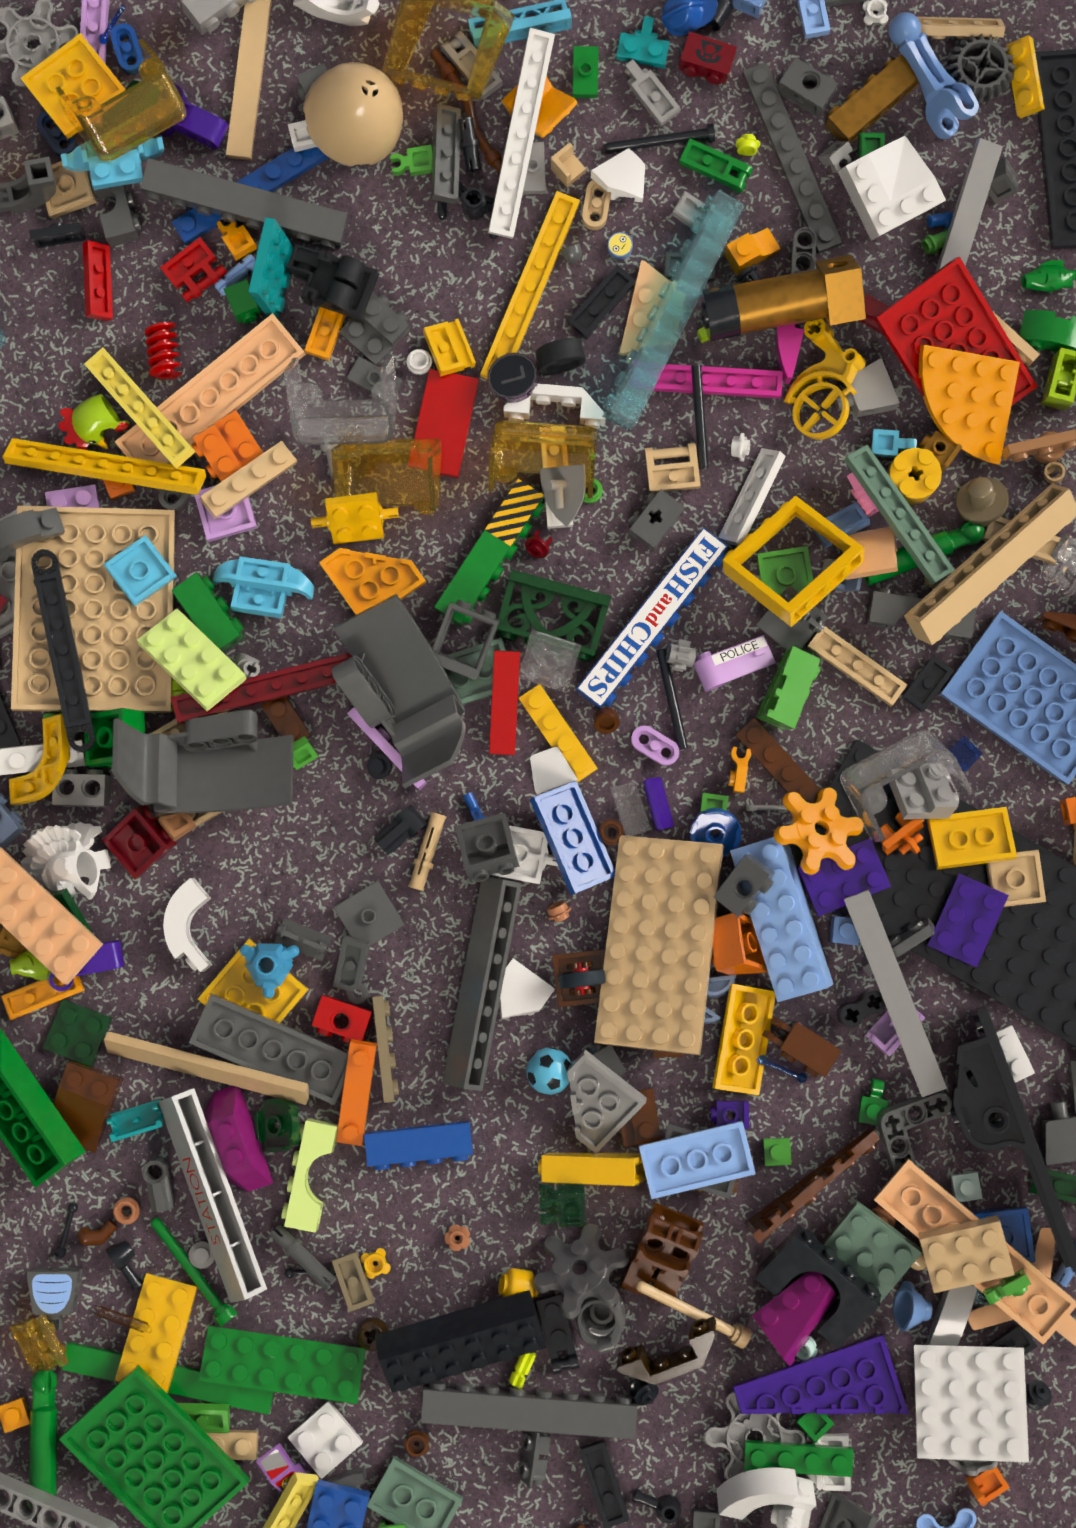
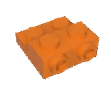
[191,409,263,482]

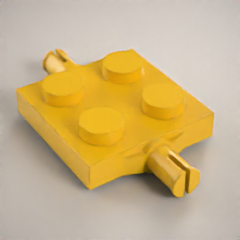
[311,492,399,544]

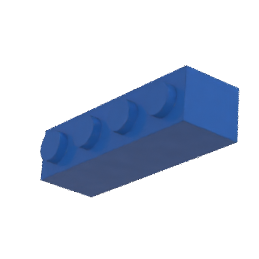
[364,1121,474,1170]

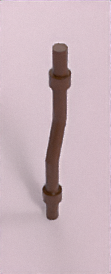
[430,49,502,175]

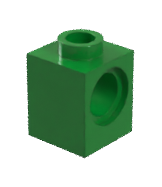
[223,279,261,324]

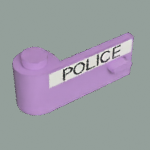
[694,635,776,692]

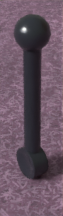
[55,1203,78,1258]
[284,1265,336,1279]

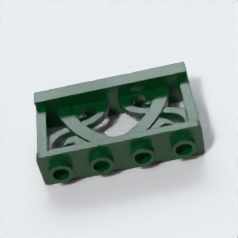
[496,569,611,661]

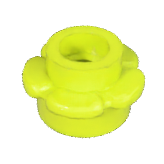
[736,134,760,156]

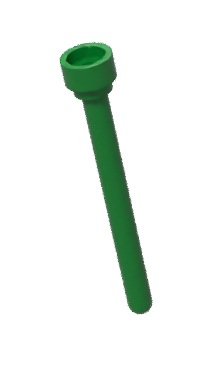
[151,1217,238,1327]

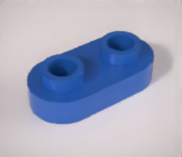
[111,23,145,75]

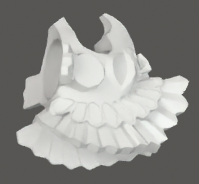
[21,822,111,900]

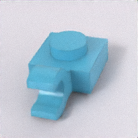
[871,429,917,458]

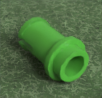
[922,228,949,255]

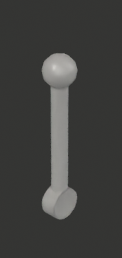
[746,805,787,811]

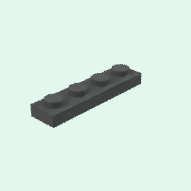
[431,103,461,204]

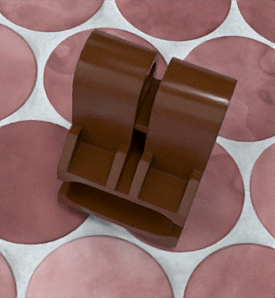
[620,1202,704,1307]

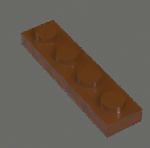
[735,718,821,804]

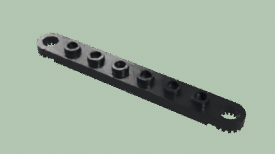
[31,549,96,753]

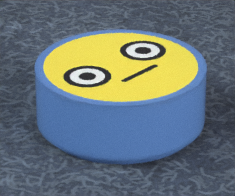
[608,232,633,260]

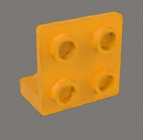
[501,76,577,138]

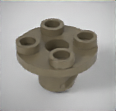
[956,477,1009,527]

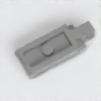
[624,60,681,127]

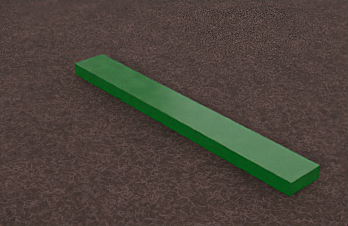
[62,1342,274,1415]

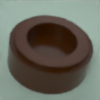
[593,708,620,734]

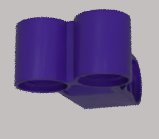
[150,84,229,150]
[47,940,125,991]

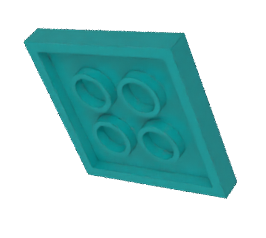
[248,217,294,319]

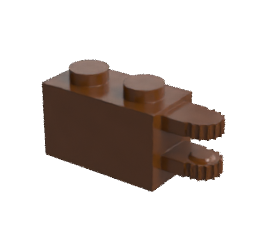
[762,1016,842,1078]

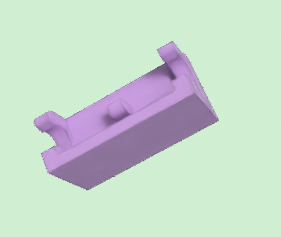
[865,1010,925,1056]

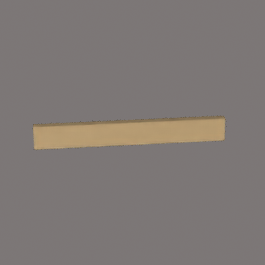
[226,0,272,161]
[104,1032,309,1105]

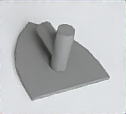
[540,464,586,527]

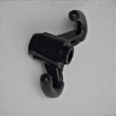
[437,181,499,239]

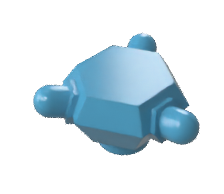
[240,944,299,999]

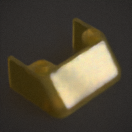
[55,39,187,161]
[488,421,598,498]

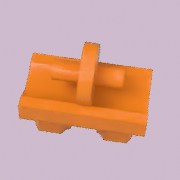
[876,812,924,856]

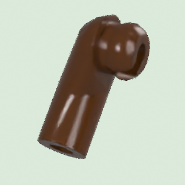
[77,1219,118,1246]

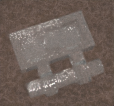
[1041,534,1076,600]

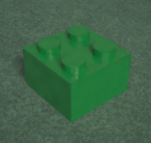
[85,708,145,768]

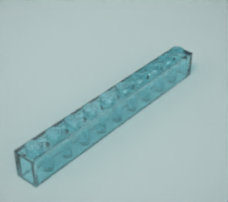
[602,190,745,431]

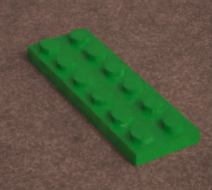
[199,1326,366,1404]

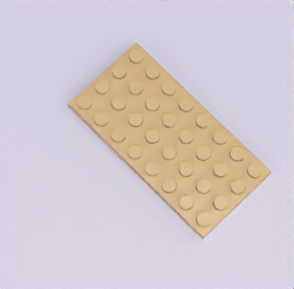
[594,835,724,1055]

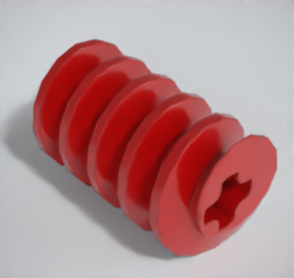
[144,322,182,380]

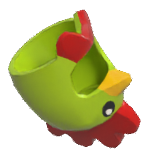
[59,394,130,450]

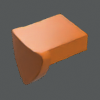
[965,1467,1010,1507]

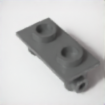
[275,918,332,961]
[518,1431,551,1488]

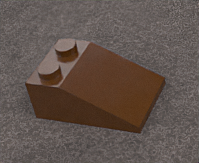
[54,1061,124,1153]

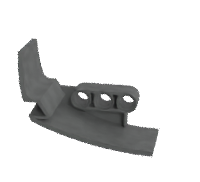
[332,594,466,788]
[112,710,294,813]

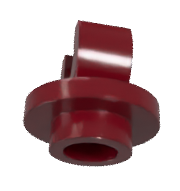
[525,530,552,558]

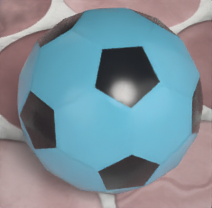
[526,1047,571,1095]

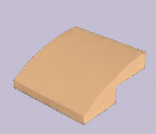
[843,527,898,580]

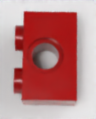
[312,995,374,1043]

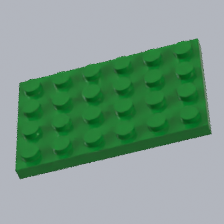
[59,1365,250,1528]

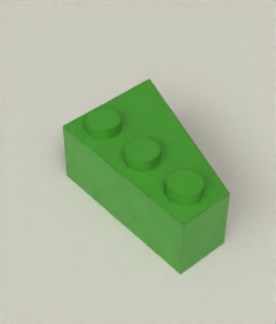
[756,646,821,730]

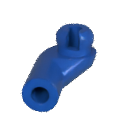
[927,211,954,229]

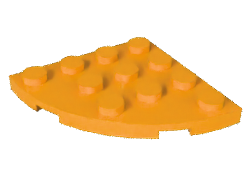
[919,345,1020,465]

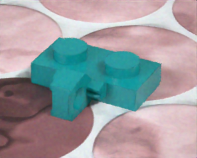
[616,16,670,69]

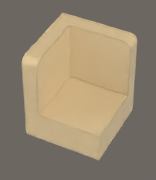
[551,143,586,187]

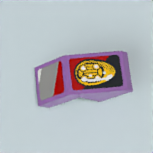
[256,1443,307,1493]

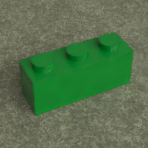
[171,572,245,653]

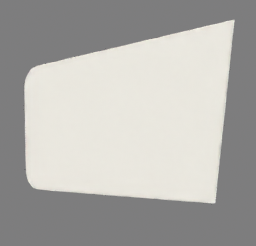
[530,747,578,794]

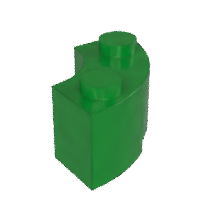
[1019,310,1076,352]

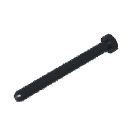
[604,123,715,153]

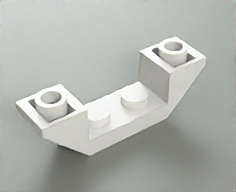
[504,383,606,429]

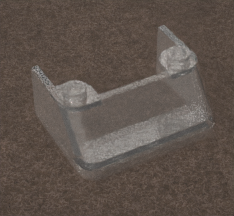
[284,354,398,445]
[840,730,974,843]

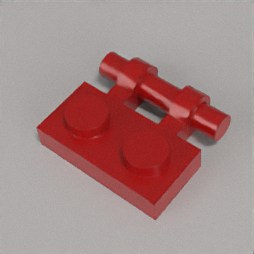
[160,237,227,303]

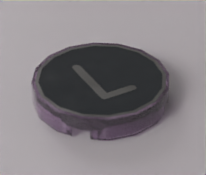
[488,353,539,403]

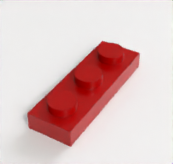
[82,240,113,321]

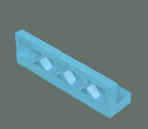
[468,0,572,49]

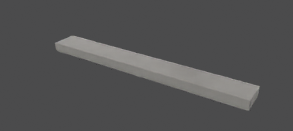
[844,889,947,1097]

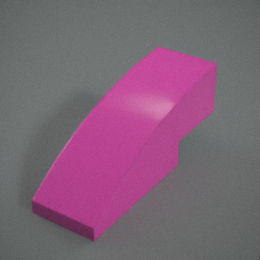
[774,324,804,385]

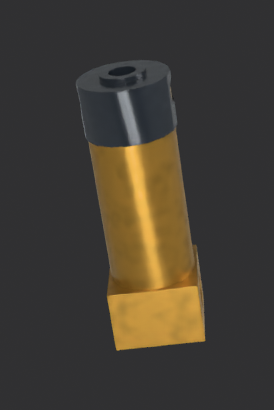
[701,254,866,341]

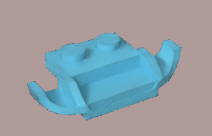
[61,133,164,190]
[212,556,314,619]

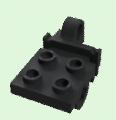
[287,244,379,320]

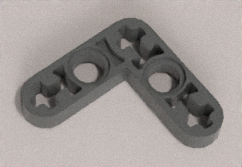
[876,1091,952,1175]

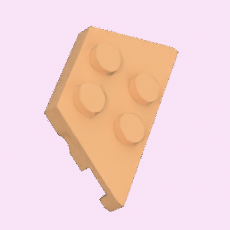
[619,260,685,356]

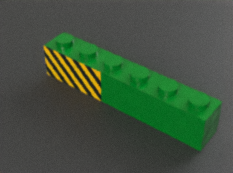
[435,479,546,627]

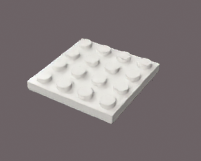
[914,1345,1029,1462]

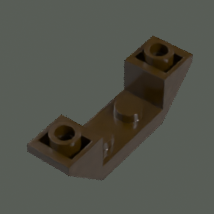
[616,1316,716,1385]

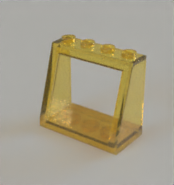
[382,0,515,102]

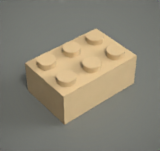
[918,1215,1015,1293]

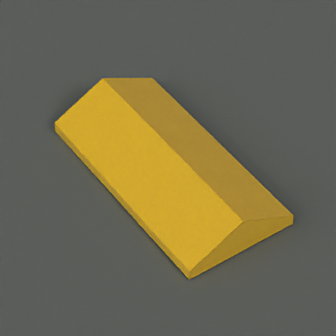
[712,984,776,1095]

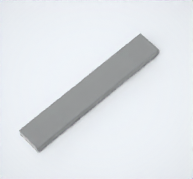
[935,138,1003,272]

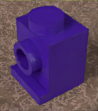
[710,1100,749,1129]

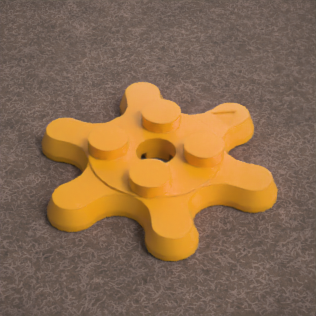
[773,788,864,875]

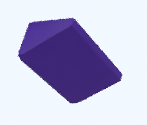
[643,777,674,831]

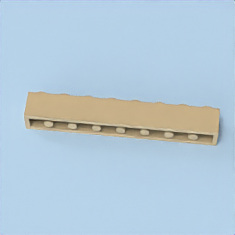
[904,484,1076,645]

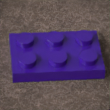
[797,838,891,917]
[927,874,1009,968]

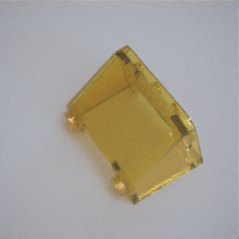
[331,439,442,515]

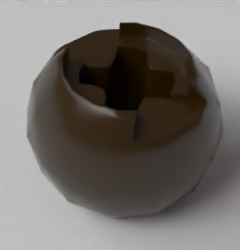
[356,1317,389,1351]

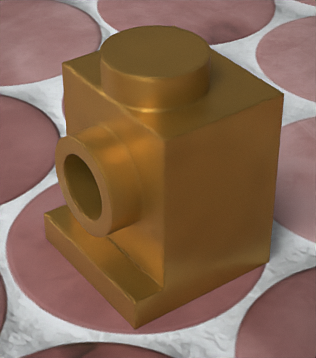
[919,431,963,472]

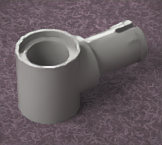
[234,652,260,678]

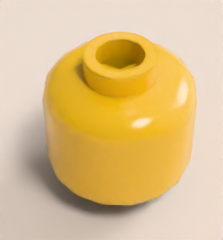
[498,1268,539,1298]

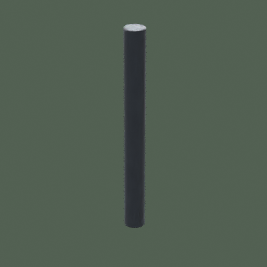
[691,365,709,469]
[656,648,688,750]

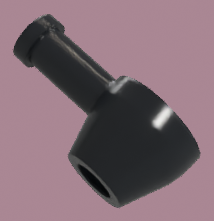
[105,1241,143,1291]
[632,1488,682,1524]

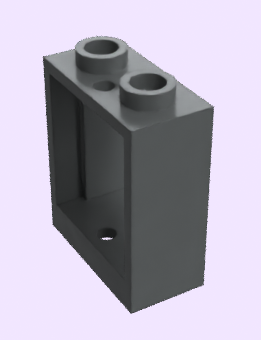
[432,599,500,680]

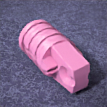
[847,473,879,517]

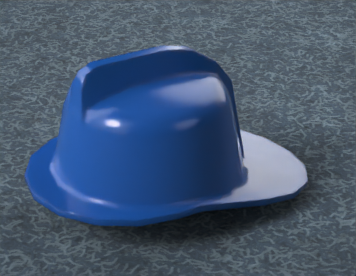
[661,0,718,36]

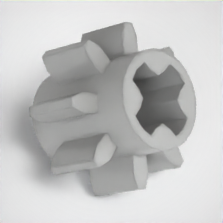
[666,639,696,672]

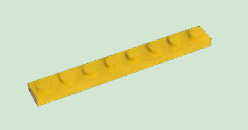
[480,191,580,380]
[3,438,206,495]

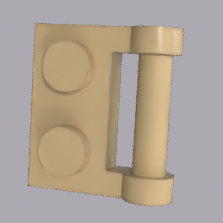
[644,443,701,494]

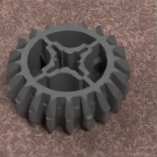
[946,34,1015,104]

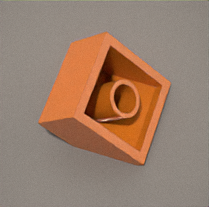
[712,913,768,975]

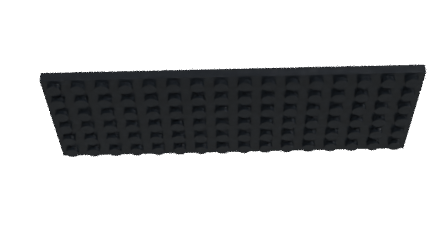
[791,739,1076,1047]

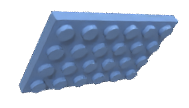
[939,611,1076,785]

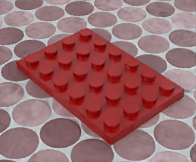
[874,257,1038,406]

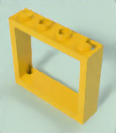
[723,496,864,627]

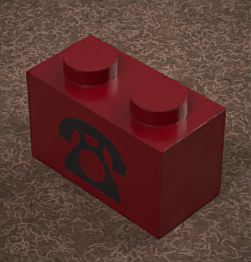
[679,32,737,85]

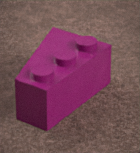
[752,1271,837,1366]

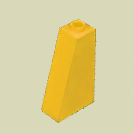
[538,1153,647,1186]

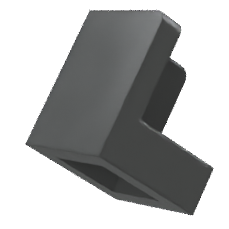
[988,157,1018,204]

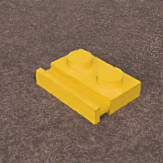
[423,319,476,377]

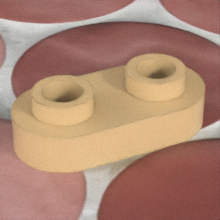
[582,180,611,230]

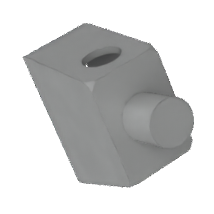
[834,358,900,417]

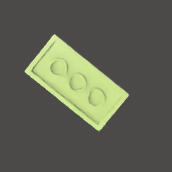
[137,609,247,711]

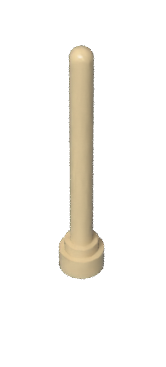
[636,1281,751,1349]

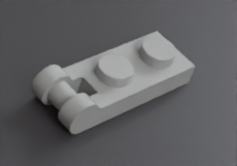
[440,31,503,100]

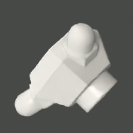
[771,1504,812,1528]

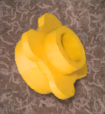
[361,1248,391,1279]

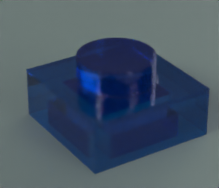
[945,736,983,773]

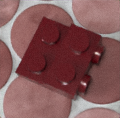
[102,805,178,880]

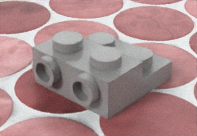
[887,764,959,820]

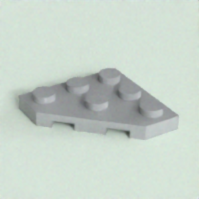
[567,1050,647,1153]

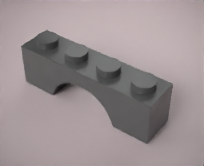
[865,588,976,642]

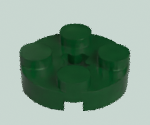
[254,1098,301,1153]

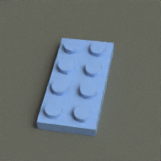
[639,1121,756,1199]

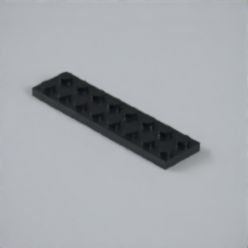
[1035,49,1076,250]

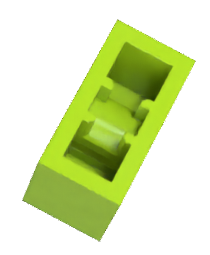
[1041,348,1076,411]

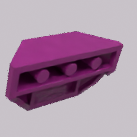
[204,1086,274,1192]

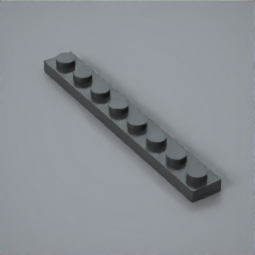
[742,62,842,254]

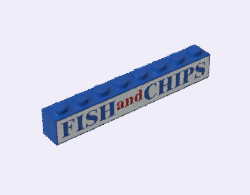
[576,527,728,710]

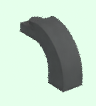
[0,157,56,214]
[0,508,65,562]

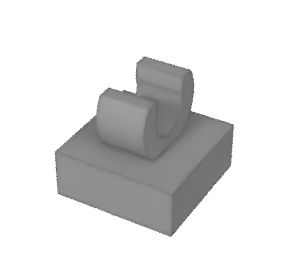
[818,141,853,173]

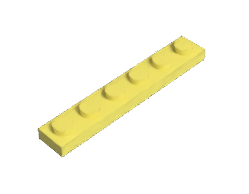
[84,348,196,469]

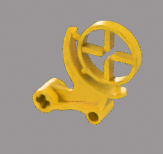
[784,319,866,440]

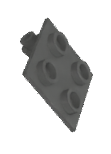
[756,585,828,649]

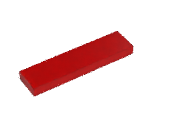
[489,650,520,755]

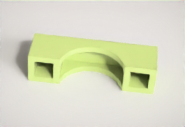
[282,1118,338,1233]

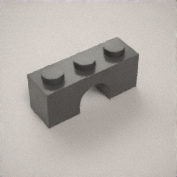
[88,171,142,247]

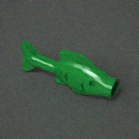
[1021,260,1076,293]

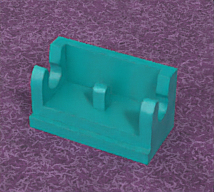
[106,1099,166,1142]

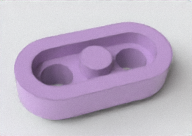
[631,726,679,766]

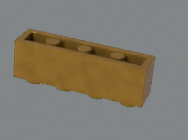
[825,54,919,144]

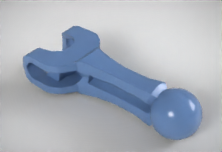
[888,12,979,139]

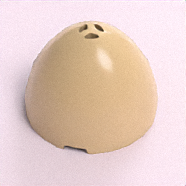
[303,62,403,166]

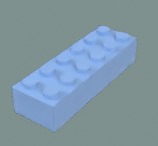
[730,837,833,1002]

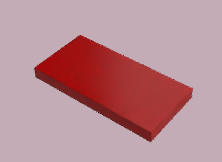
[408,369,479,478]

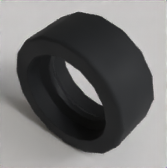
[535,338,586,375]

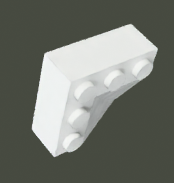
[838,136,946,240]

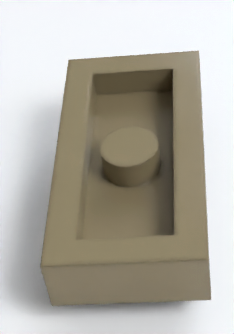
[332,1250,375,1312]

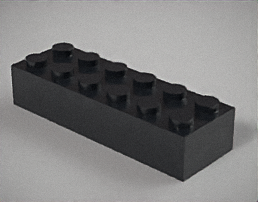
[375,1290,547,1393]

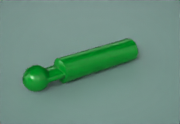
[863,521,985,586]
[29,1368,58,1508]

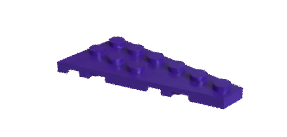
[732,1334,909,1414]

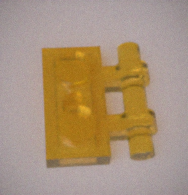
[9,1315,69,1374]

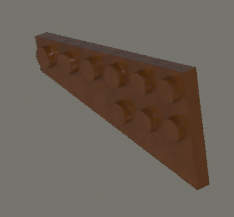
[745,1128,880,1243]

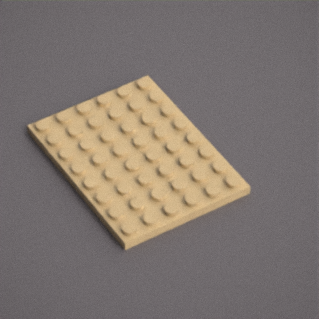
[11,506,175,713]

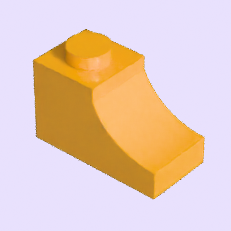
[724,228,781,276]

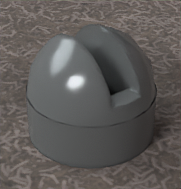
[561,243,582,263]

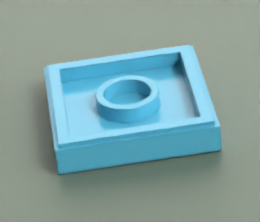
[103,535,177,607]

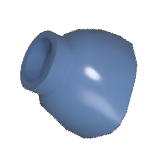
[893,1281,933,1332]

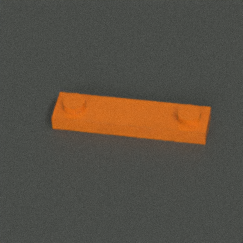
[336,1039,377,1146]

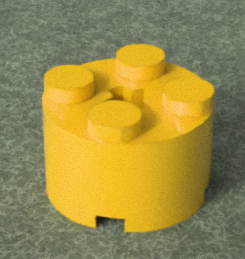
[887,448,942,505]

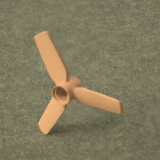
[968,1227,1076,1346]

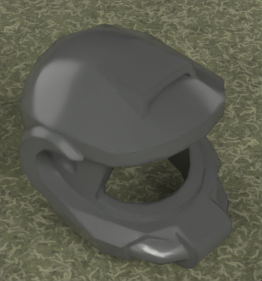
[574,1296,626,1354]

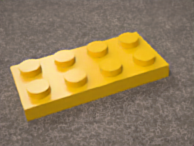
[115,1273,198,1394]

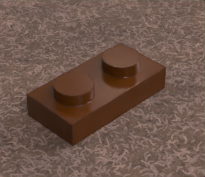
[261,697,311,742]

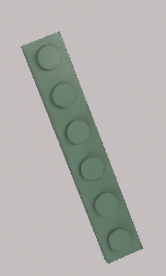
[844,445,955,586]

